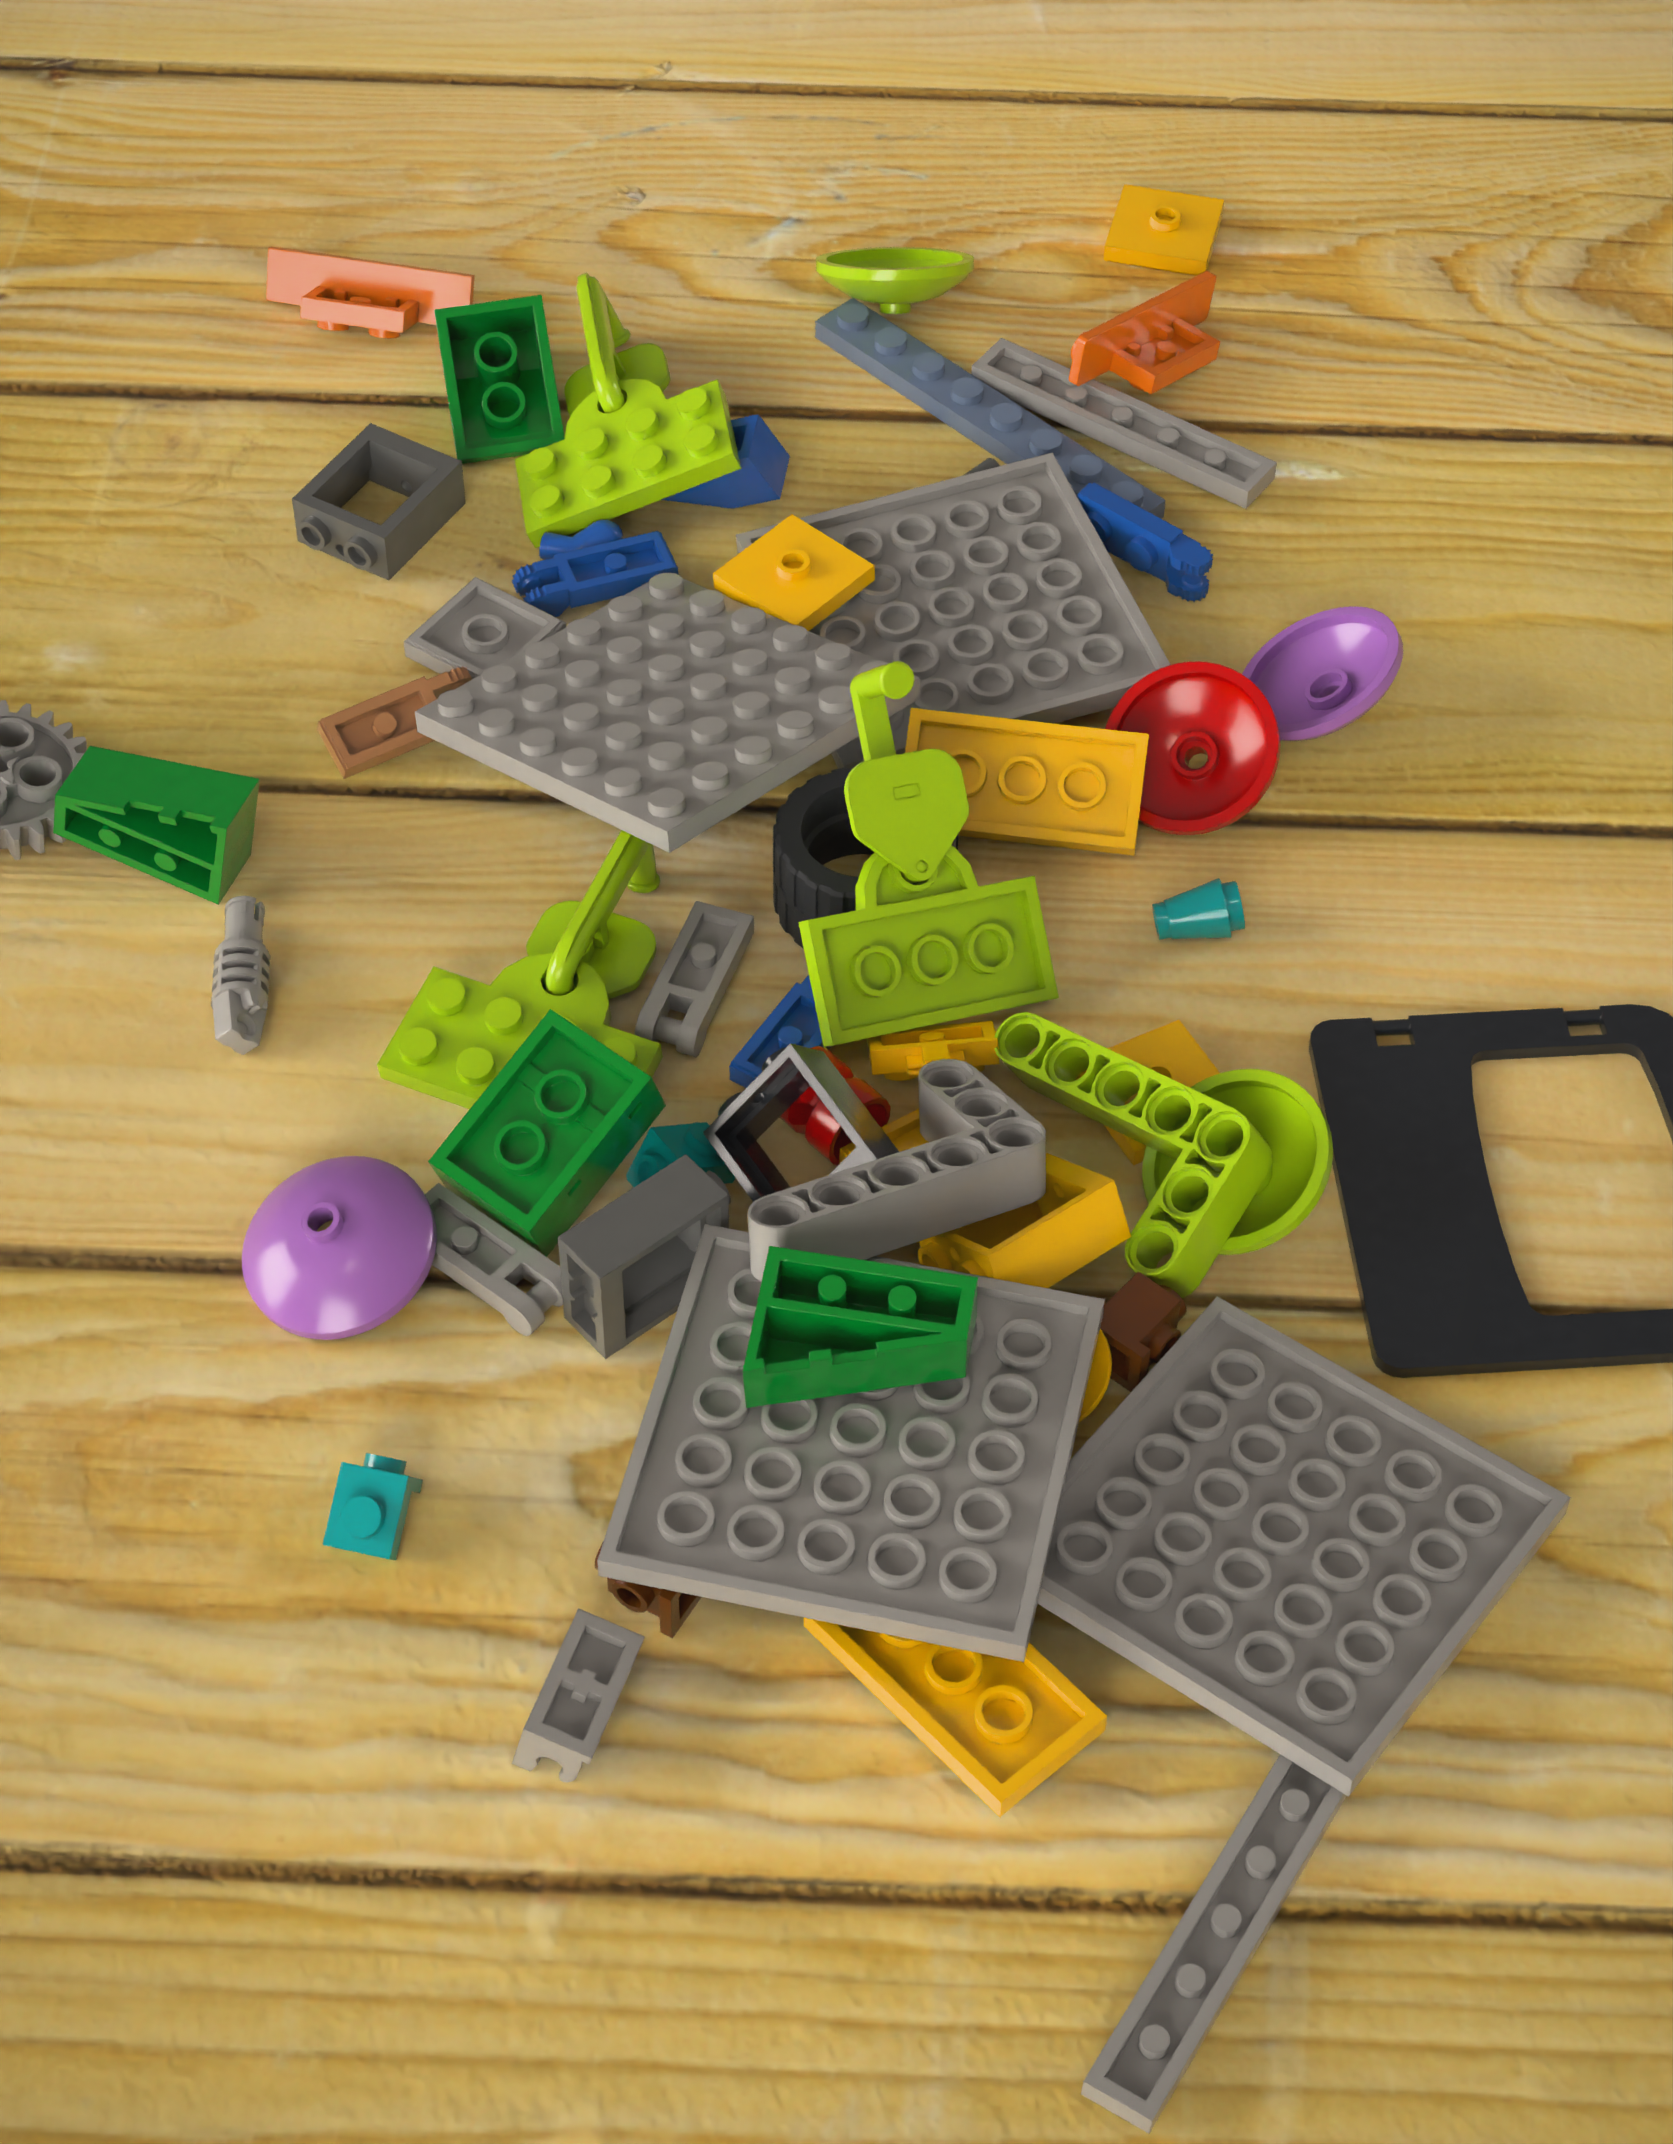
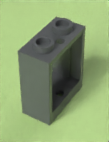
[292,423,465,580]
[558,1154,731,1359]

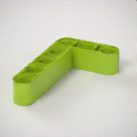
[994,1012,1273,1298]

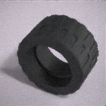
[773,767,959,949]

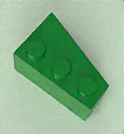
[53,746,260,905]
[743,1246,978,1408]

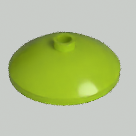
[816,247,974,314]
[1142,1069,1333,1255]

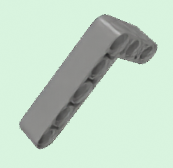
[748,1059,1046,1282]

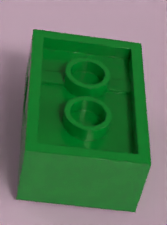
[428,1009,666,1257]

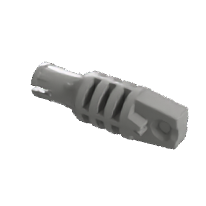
[211,896,271,1055]

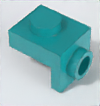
[626,1122,735,1187]
[322,1453,423,1560]

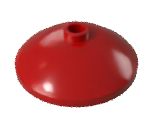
[1105,661,1281,835]

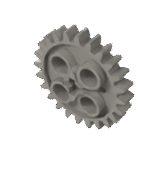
[0,700,87,860]

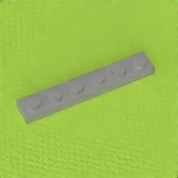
[971,338,1277,509]
[1081,1754,1347,2134]

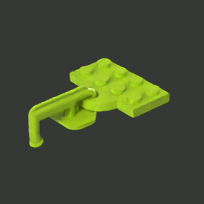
[515,273,741,548]
[798,661,1059,1047]
[377,830,663,1109]

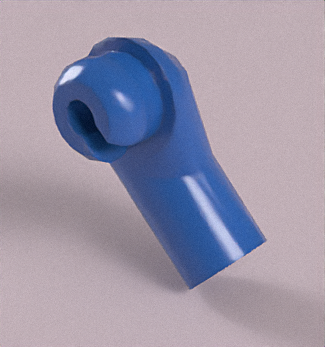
[539,520,623,560]

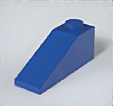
[661,414,790,509]

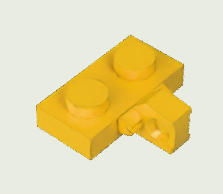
[868,1021,1000,1081]

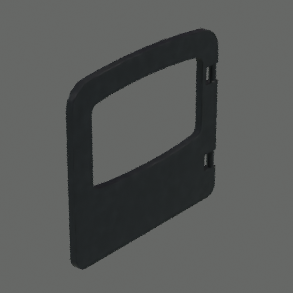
[1309,1004,1673,1378]

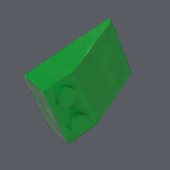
[434,295,565,464]

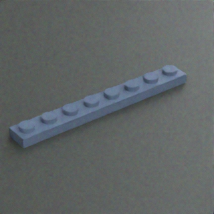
[815,298,1166,519]

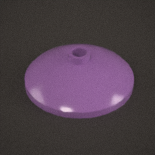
[1242,606,1403,741]
[242,1156,437,1340]

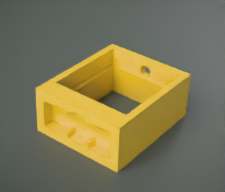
[918,1153,1132,1288]

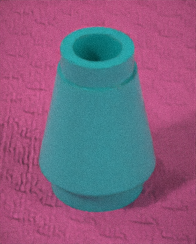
[1152,878,1245,940]

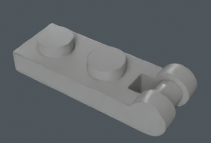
[635,901,754,1057]
[425,1183,563,1336]

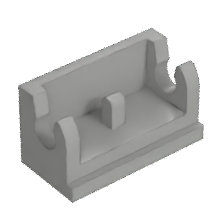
[512,1608,645,1783]

